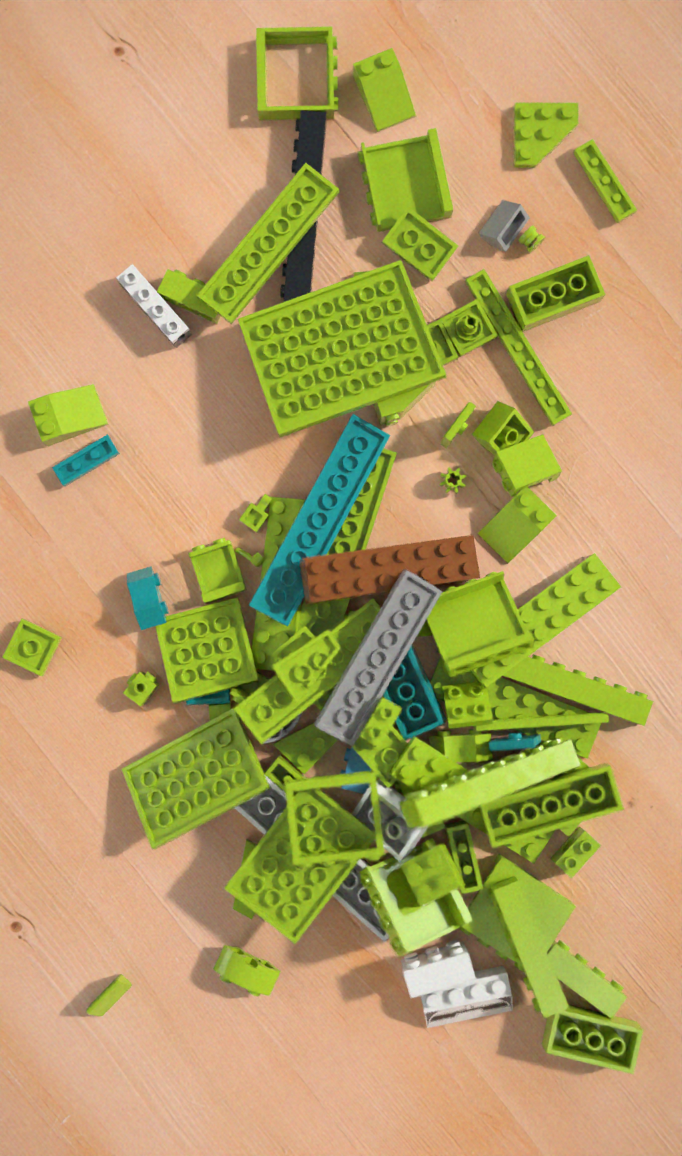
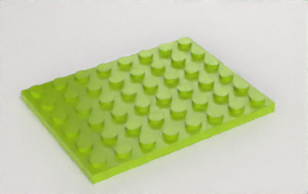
[238,260,446,437]

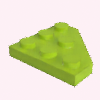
[514,103,578,168]

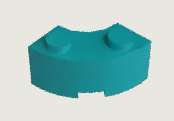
[127,566,169,630]

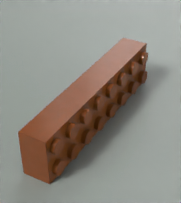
[299,535,480,604]

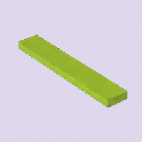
[474,712,609,731]

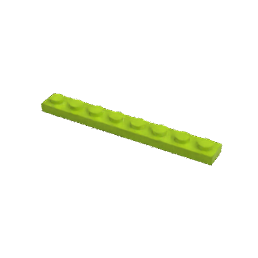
[465,269,572,426]

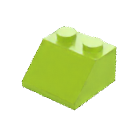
[472,401,534,456]

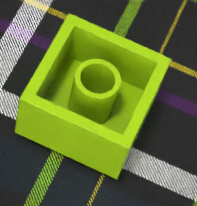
[401,844,465,907]

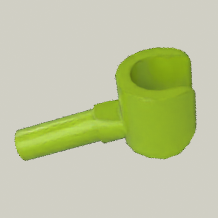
[235,547,264,567]

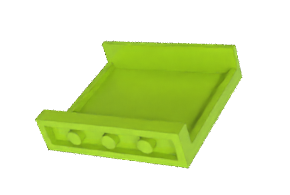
[357,128,453,232]
[426,571,534,678]
[359,838,473,958]
[459,854,576,973]

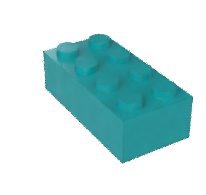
[383,644,447,740]

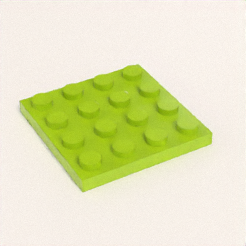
[156,597,259,704]

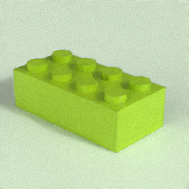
[506,255,606,332]
[542,1005,643,1074]

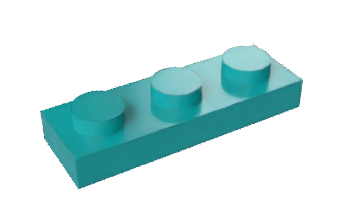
[52,434,120,487]

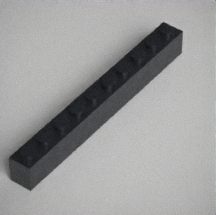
[280,110,327,302]

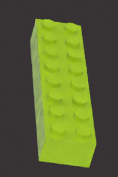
[399,738,580,828]

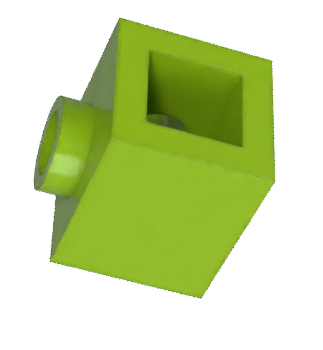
[123,671,159,706]

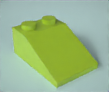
[353,48,416,132]
[374,382,436,427]
[28,384,109,446]
[477,487,557,563]

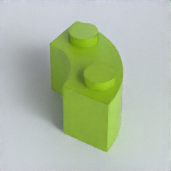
[429,729,493,762]
[213,945,281,997]

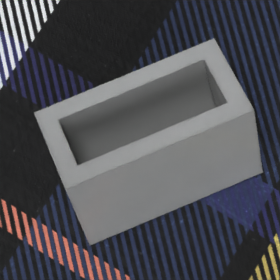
[479,200,530,252]

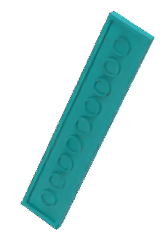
[248,414,390,626]

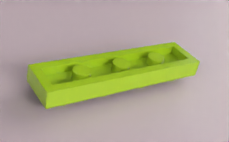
[573,139,637,224]

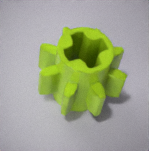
[440,467,466,494]

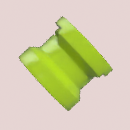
[518,225,545,253]

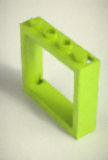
[256,27,338,120]
[285,770,385,868]

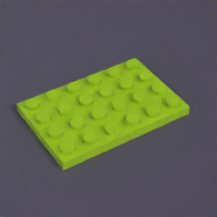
[122,708,270,850]
[224,788,376,944]

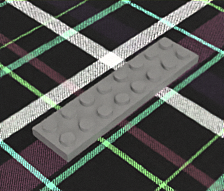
[314,569,442,746]

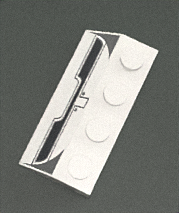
[421,966,513,1028]

